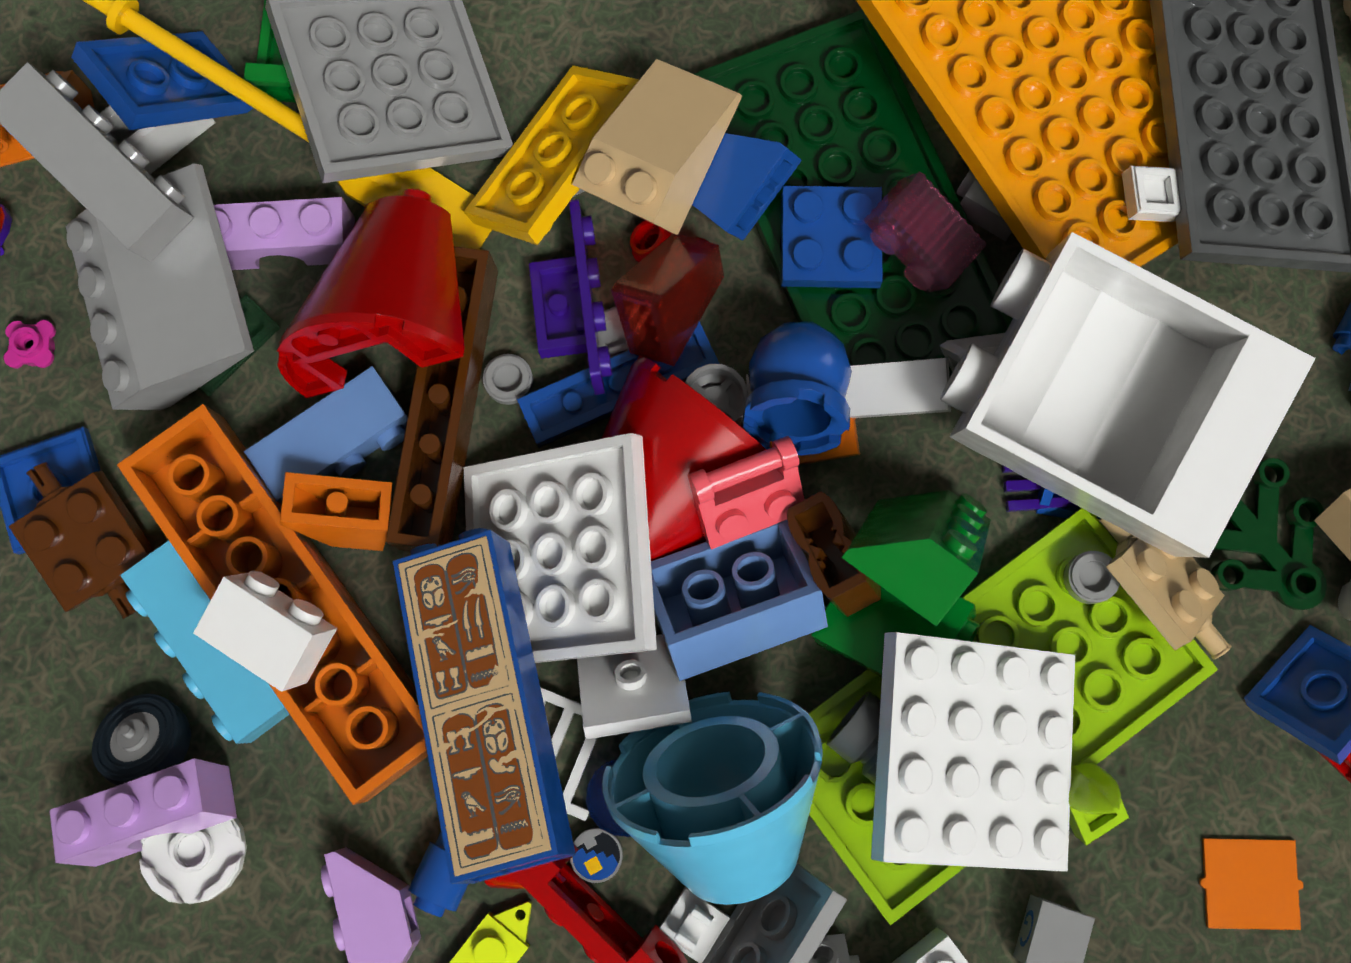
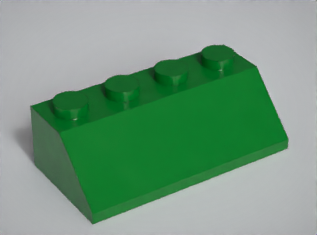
[842,490,991,626]

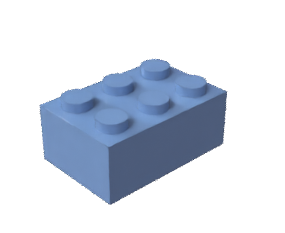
[651,520,828,681]

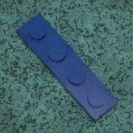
[517,320,719,448]

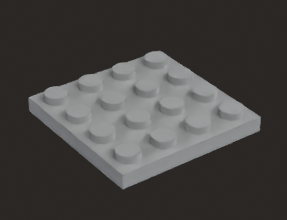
[265,0,513,183]

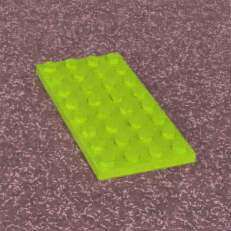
[808,508,1218,926]

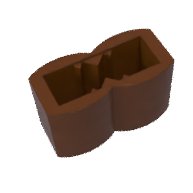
[787,491,881,617]

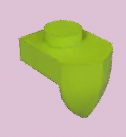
[1068,763,1129,846]

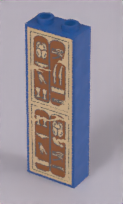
[393,528,576,884]

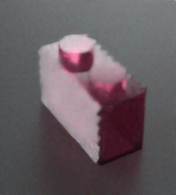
[864,172,987,292]

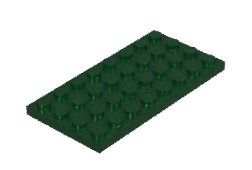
[694,10,1013,377]

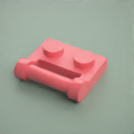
[688,436,805,550]

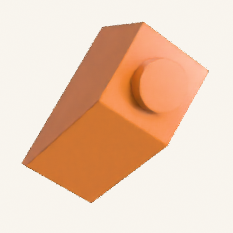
[280,472,392,551]

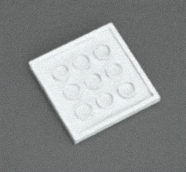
[463,433,657,663]
[871,632,1075,872]

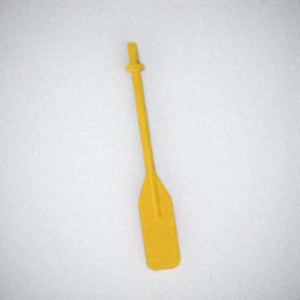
[82,0,492,250]

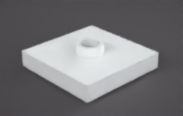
[577,634,692,740]

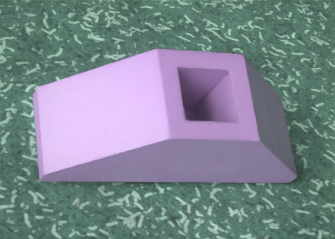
[321,847,421,963]

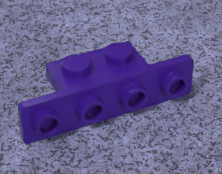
[529,199,612,395]

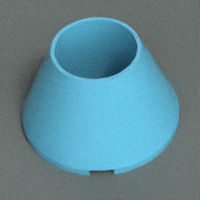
[602,692,823,905]

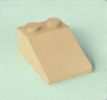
[572,59,742,235]

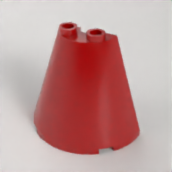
[277,189,465,398]
[601,356,766,561]

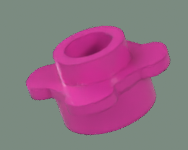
[3,320,56,369]

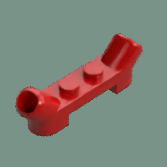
[484,845,688,963]

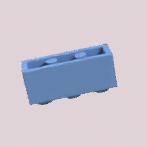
[244,366,408,504]

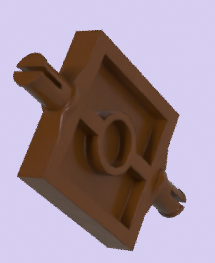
[8,462,154,619]

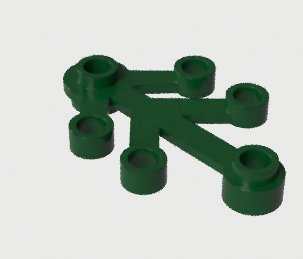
[1211,458,1327,610]

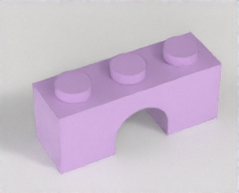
[214,197,355,270]
[50,758,237,867]

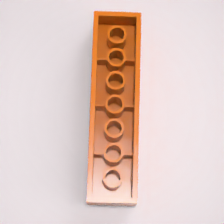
[117,404,428,805]

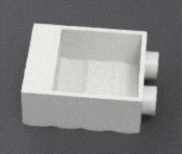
[940,232,1316,558]

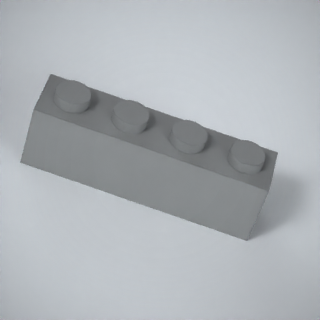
[0,62,194,262]

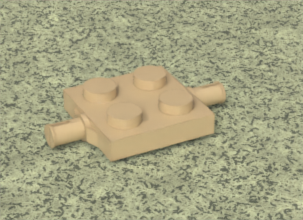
[1098,518,1232,659]

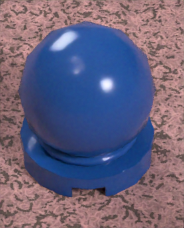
[743,321,852,455]

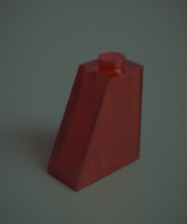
[611,234,724,366]

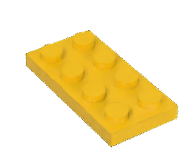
[464,65,639,245]

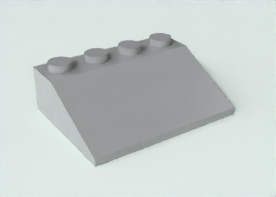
[66,163,254,410]

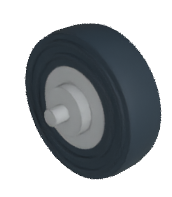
[92,694,191,786]

